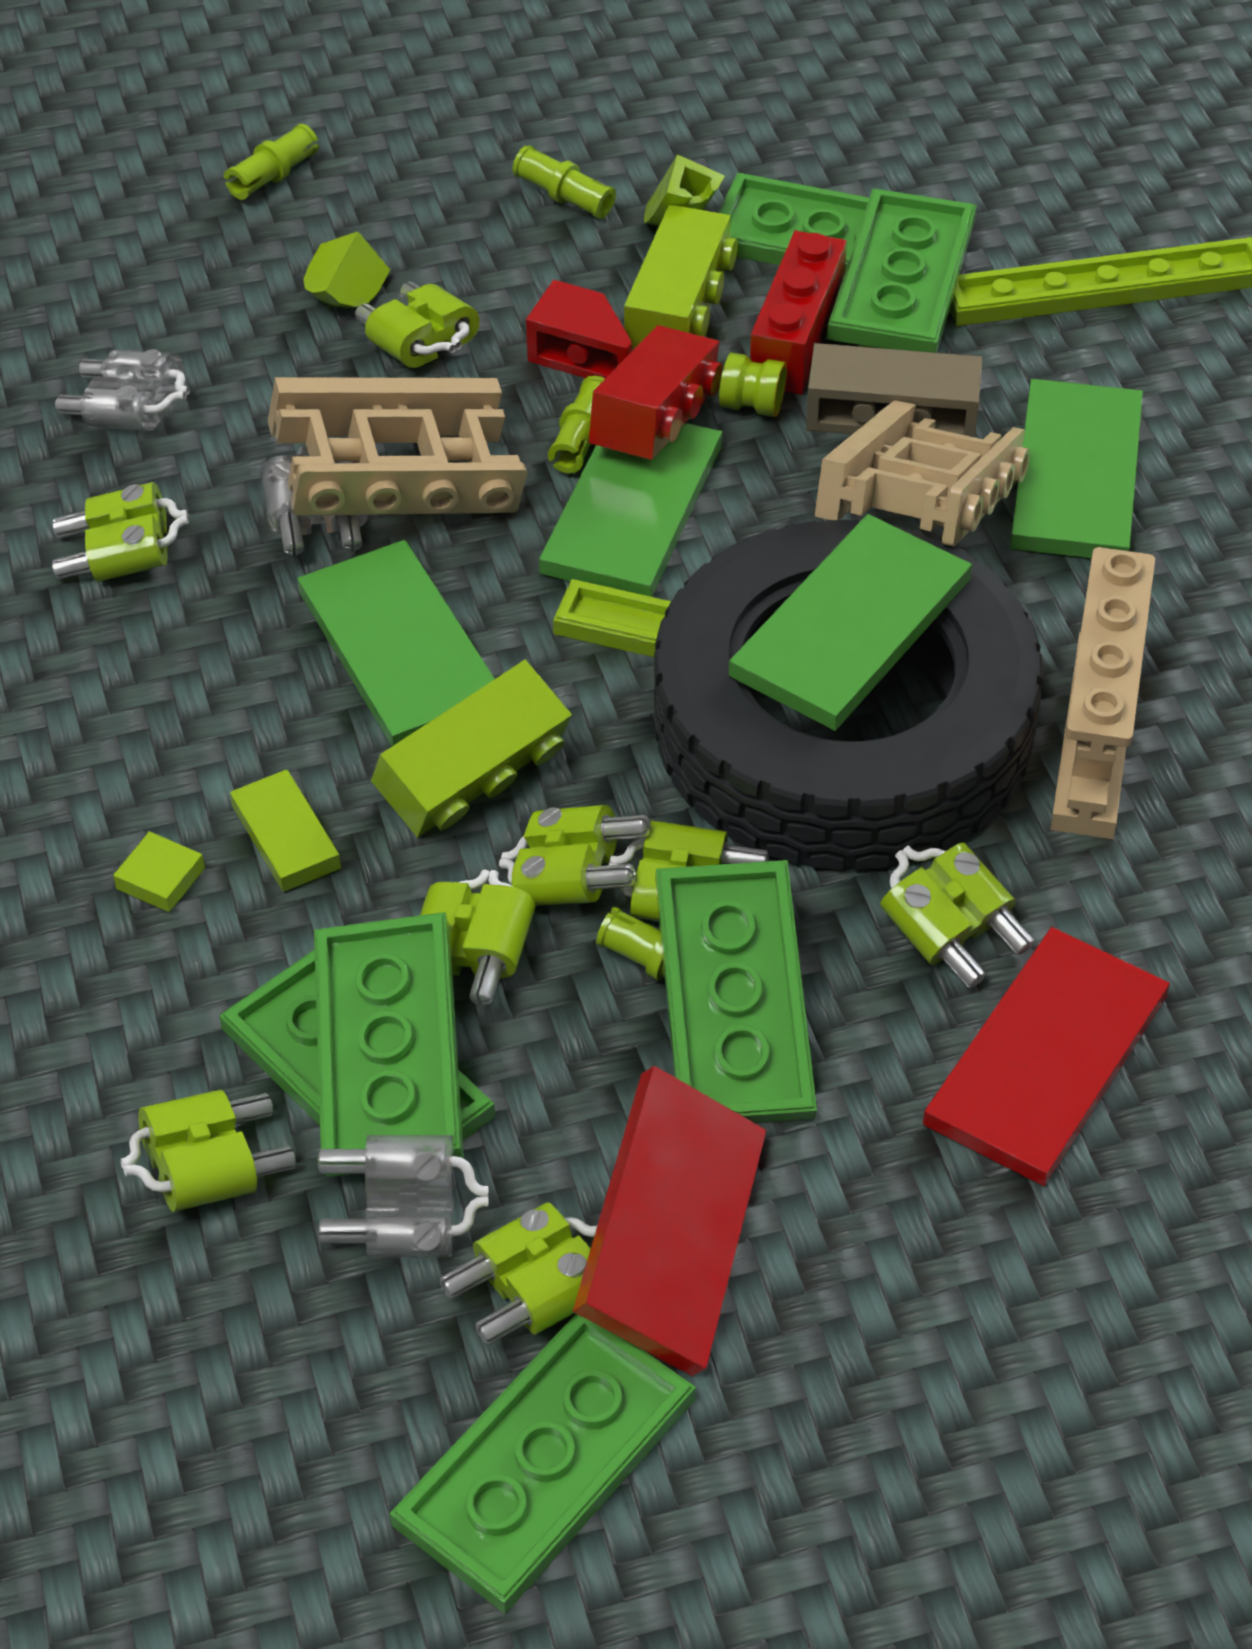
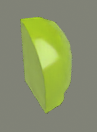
[644,154,725,227]
[303,231,390,308]

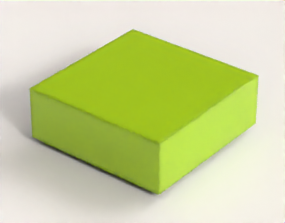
[113,831,205,913]

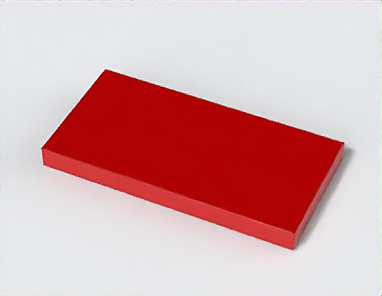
[923,926,1170,1187]
[572,1065,766,1376]

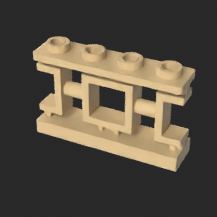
[268,377,527,515]
[814,400,1030,547]
[1050,547,1155,839]

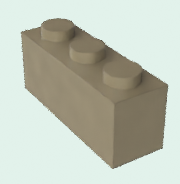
[806,343,982,438]

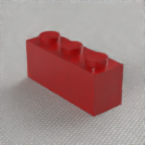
[750,230,847,395]
[589,325,723,460]

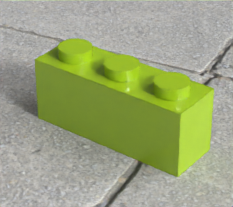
[624,205,738,350]
[371,659,572,838]

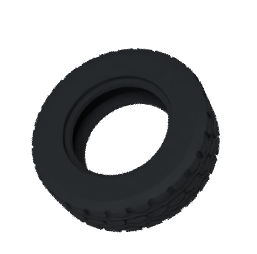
[654,520,1043,871]

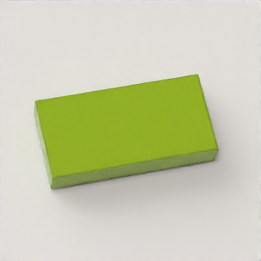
[553,579,671,657]
[230,769,341,892]

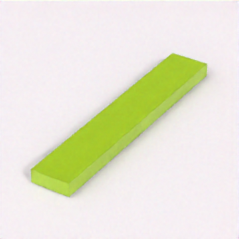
[949,237,1252,326]

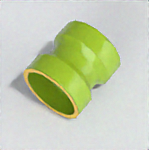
[719,352,787,417]

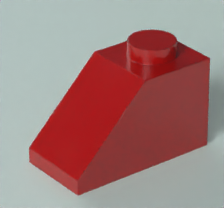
[526,279,632,378]

